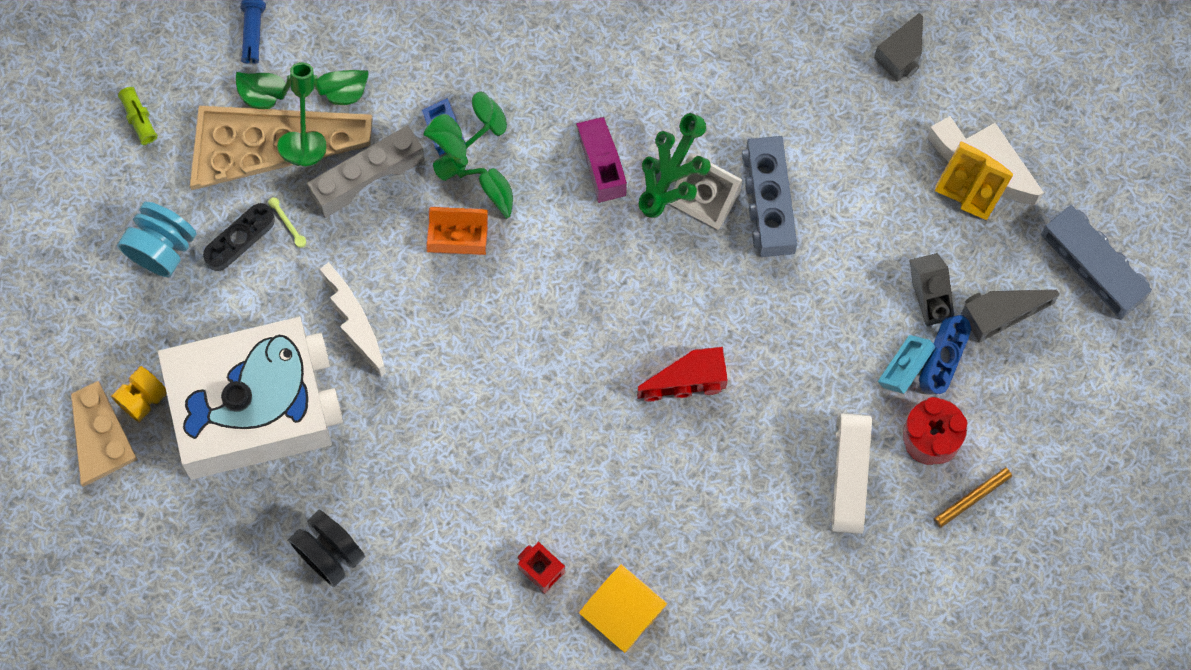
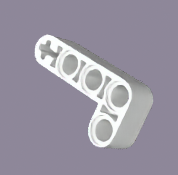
[832,413,872,534]

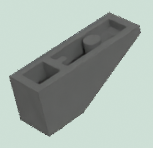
[961,289,1060,343]

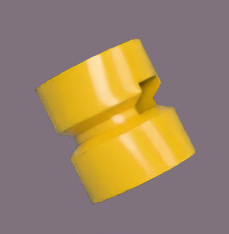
[111,366,167,423]

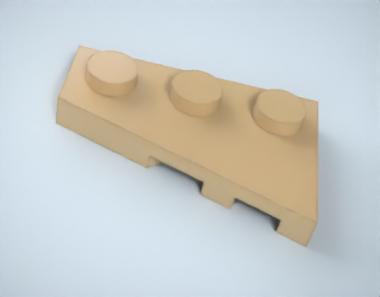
[71,381,138,487]

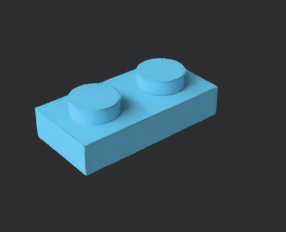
[878,335,936,394]

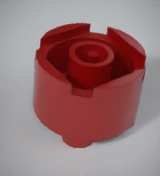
[903,397,968,465]

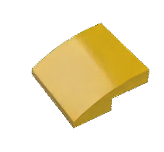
[935,141,1013,220]
[579,564,668,653]

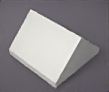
[670,153,742,230]

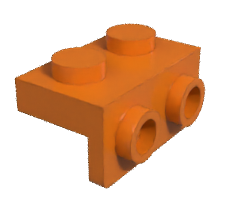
[427,207,488,255]

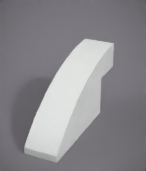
[927,116,1044,205]

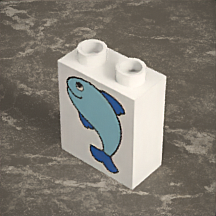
[158,317,343,480]

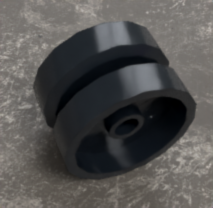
[287,509,366,588]

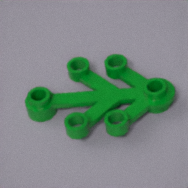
[638,113,711,218]

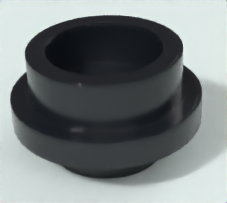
[221,381,252,412]

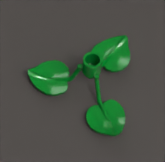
[236,62,369,167]
[423,91,513,219]

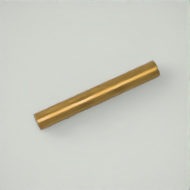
[934,467,1012,528]

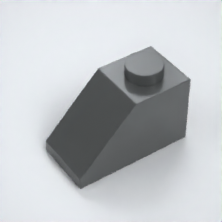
[874,13,923,81]

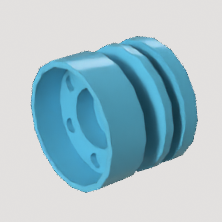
[117,201,197,278]

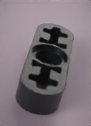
[203,203,275,271]

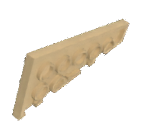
[190,105,373,190]

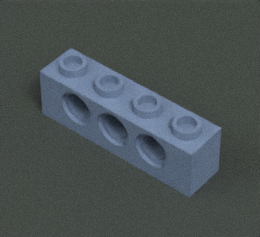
[742,136,797,257]

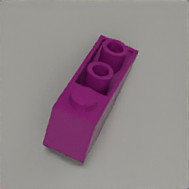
[576,117,627,203]

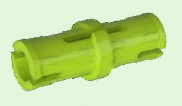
[118,87,158,145]

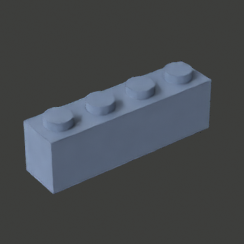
[1041,205,1152,320]

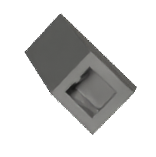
[909,253,954,326]

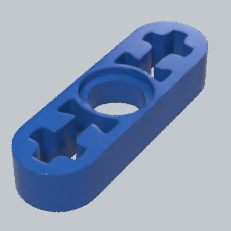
[919,315,971,395]

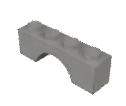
[307,125,425,218]

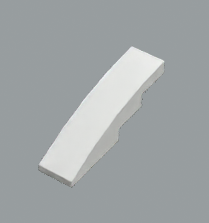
[320,262,386,377]

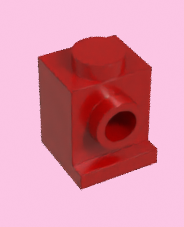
[517,541,565,594]

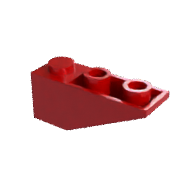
[637,347,728,402]

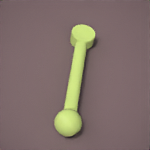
[268,197,306,248]

